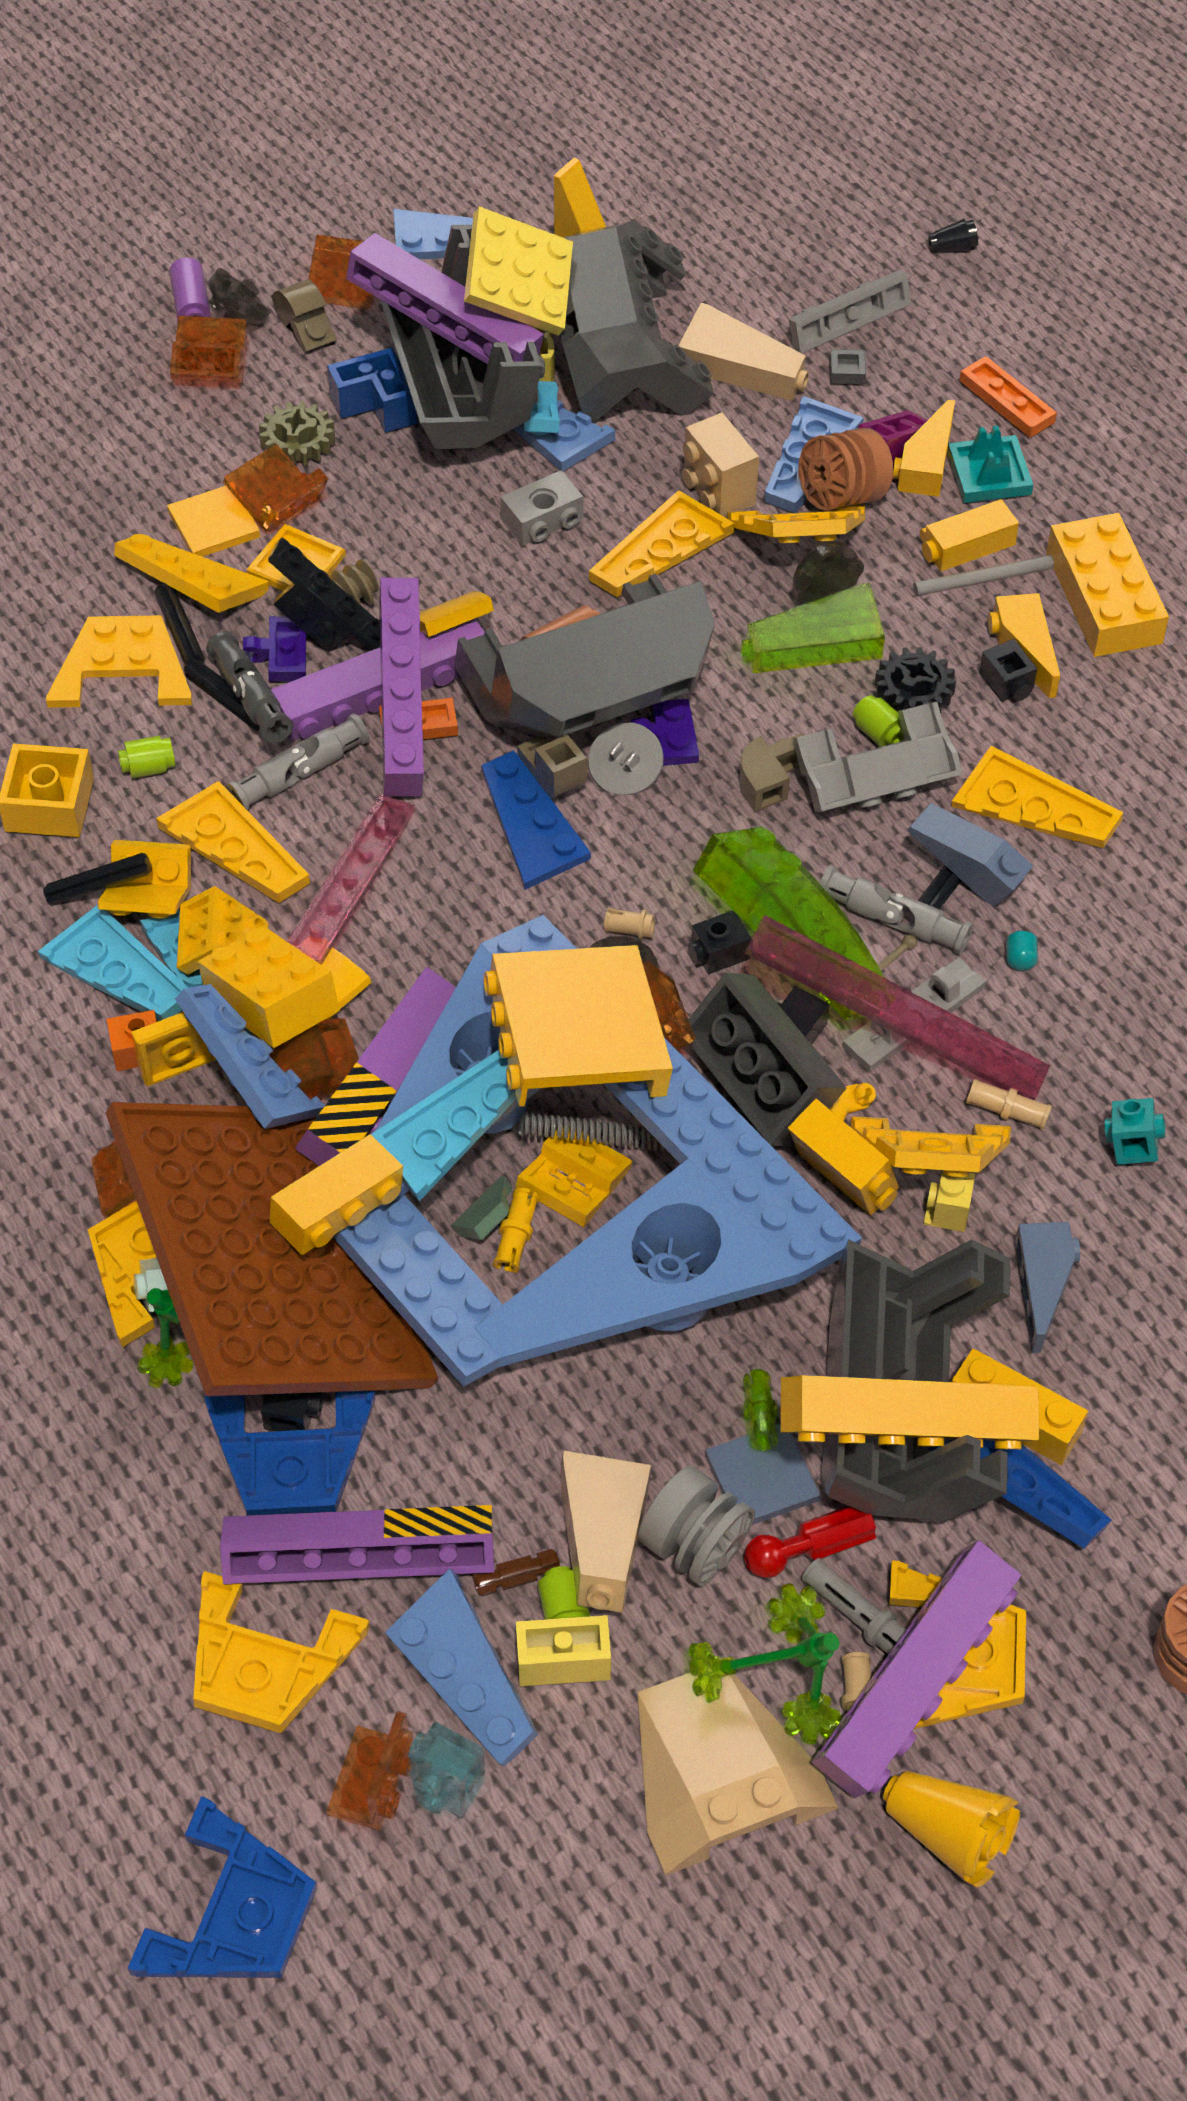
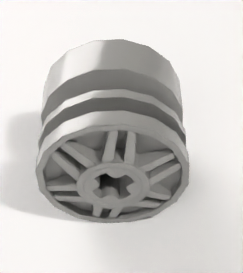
[638,1464,755,1587]

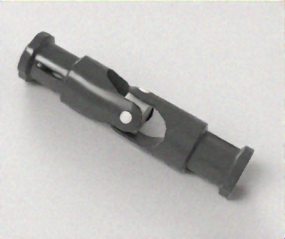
[206,631,293,743]

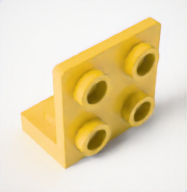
[98,840,191,918]
[177,886,269,975]

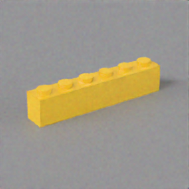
[780,1375,1039,1450]

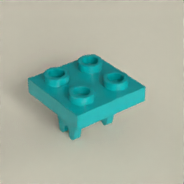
[947,425,1033,503]

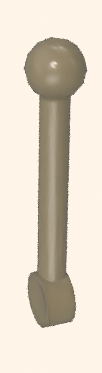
[856,935,918,987]

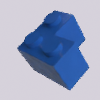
[327,348,418,432]

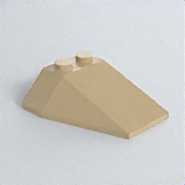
[638,1661,838,1876]

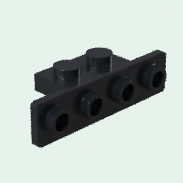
[268,538,380,652]

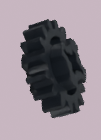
[875,647,956,713]

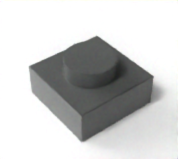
[830,349,866,384]

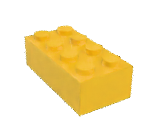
[1046,513,1169,657]

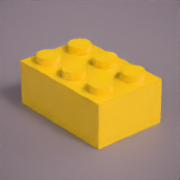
[197,926,340,1048]

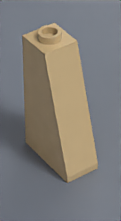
[678,303,809,401]
[560,1451,651,1613]

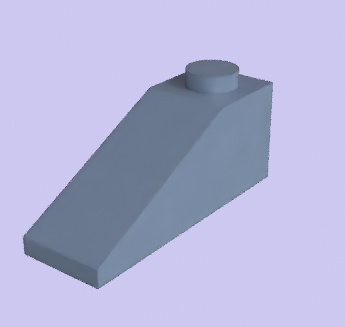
[907,803,1033,906]
[1014,1222,1080,1353]

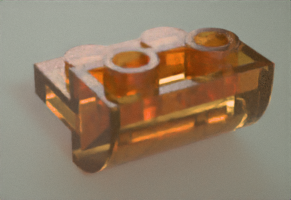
[170,316,248,383]
[268,1018,359,1101]

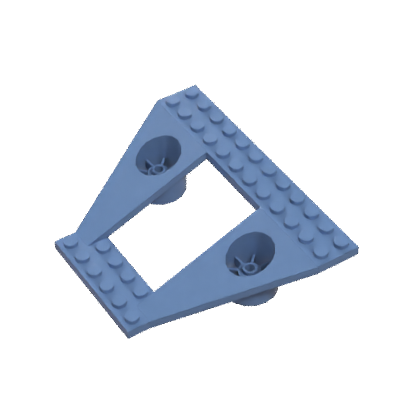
[333,915,862,1387]

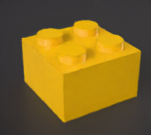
[0,743,94,837]

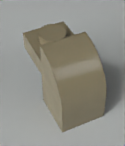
[271,279,337,353]
[740,733,803,812]
[517,734,588,799]

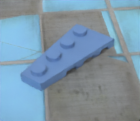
[393,209,473,259]
[765,396,864,513]
[513,400,615,471]
[175,984,325,1129]
[385,1568,538,1766]

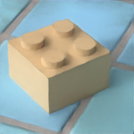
[682,412,759,517]

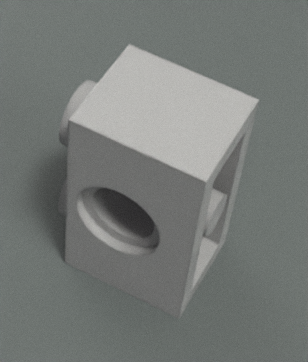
[500,470,583,545]

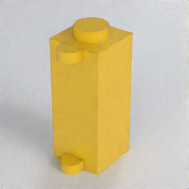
[919,499,1019,572]

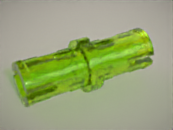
[743,1369,779,1451]

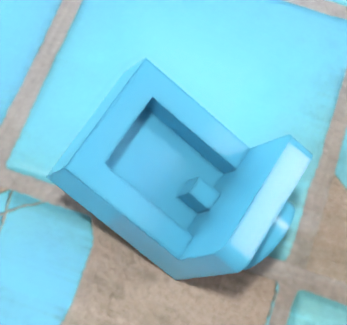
[522,381,560,435]

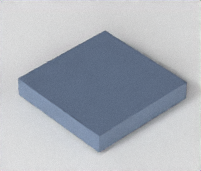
[705,1423,821,1525]

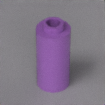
[169,257,211,328]

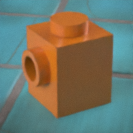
[106,1010,157,1071]

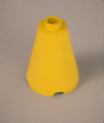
[883,1771,1020,1888]

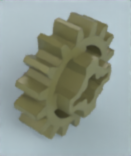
[259,401,335,467]

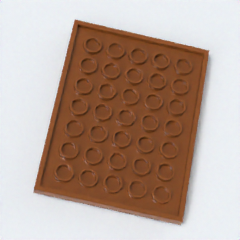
[105,1102,439,1396]

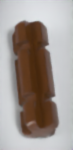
[473,1549,560,1596]

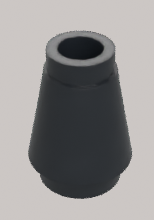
[928,218,978,253]

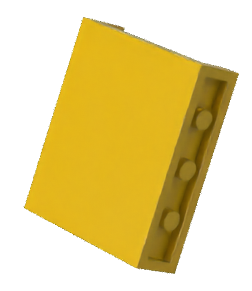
[483,945,673,1107]

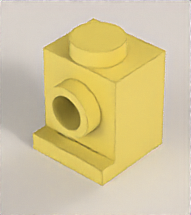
[923,1170,975,1232]

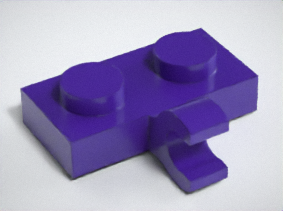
[243,616,306,681]
[630,699,699,766]

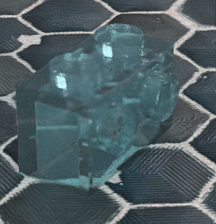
[408,1721,486,1820]

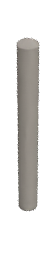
[913,555,1054,596]

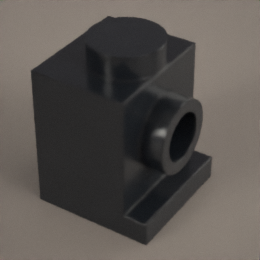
[979,639,1037,701]

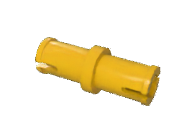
[492,1188,539,1273]

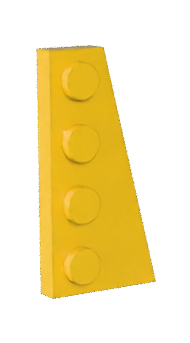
[589,490,735,597]
[114,534,270,613]

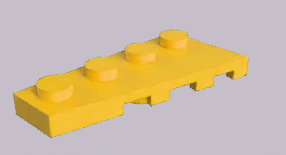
[952,746,1123,848]
[156,781,310,903]

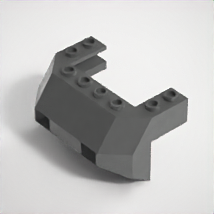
[561,221,714,423]
[380,225,545,450]
[454,574,715,738]
[821,1239,1011,1521]

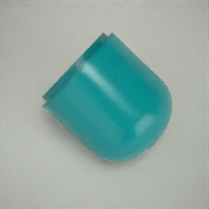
[1006,931,1038,971]

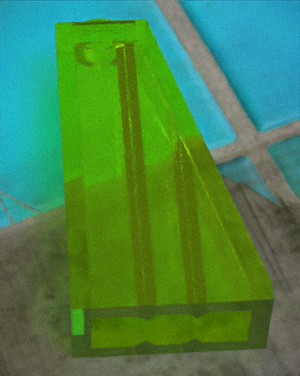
[741,583,885,673]

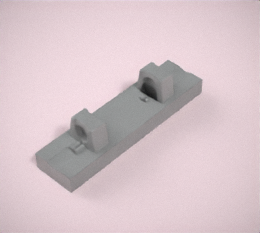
[788,270,911,353]
[842,957,986,1072]

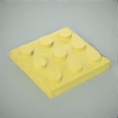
[464,206,573,336]

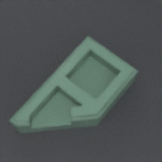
[451,1175,512,1240]

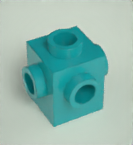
[1105,1098,1166,1164]

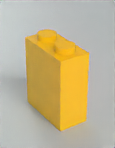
[788,1099,899,1216]

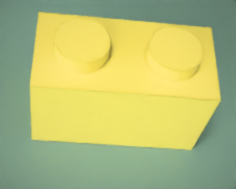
[516,1615,611,1687]

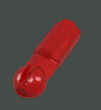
[744,1506,876,1578]

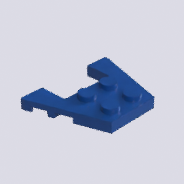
[205,1390,375,1516]
[128,1796,317,1978]

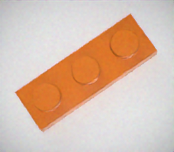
[959,356,1057,438]

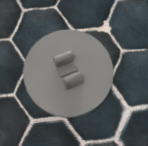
[588,723,664,795]

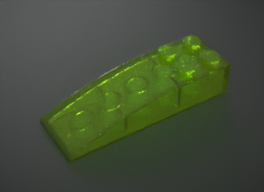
[692,827,897,1021]

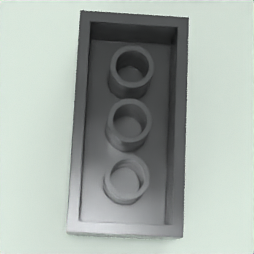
[679,973,847,1146]

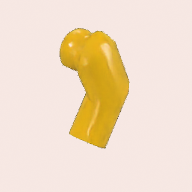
[829,1083,876,1121]

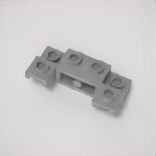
[793,702,963,812]

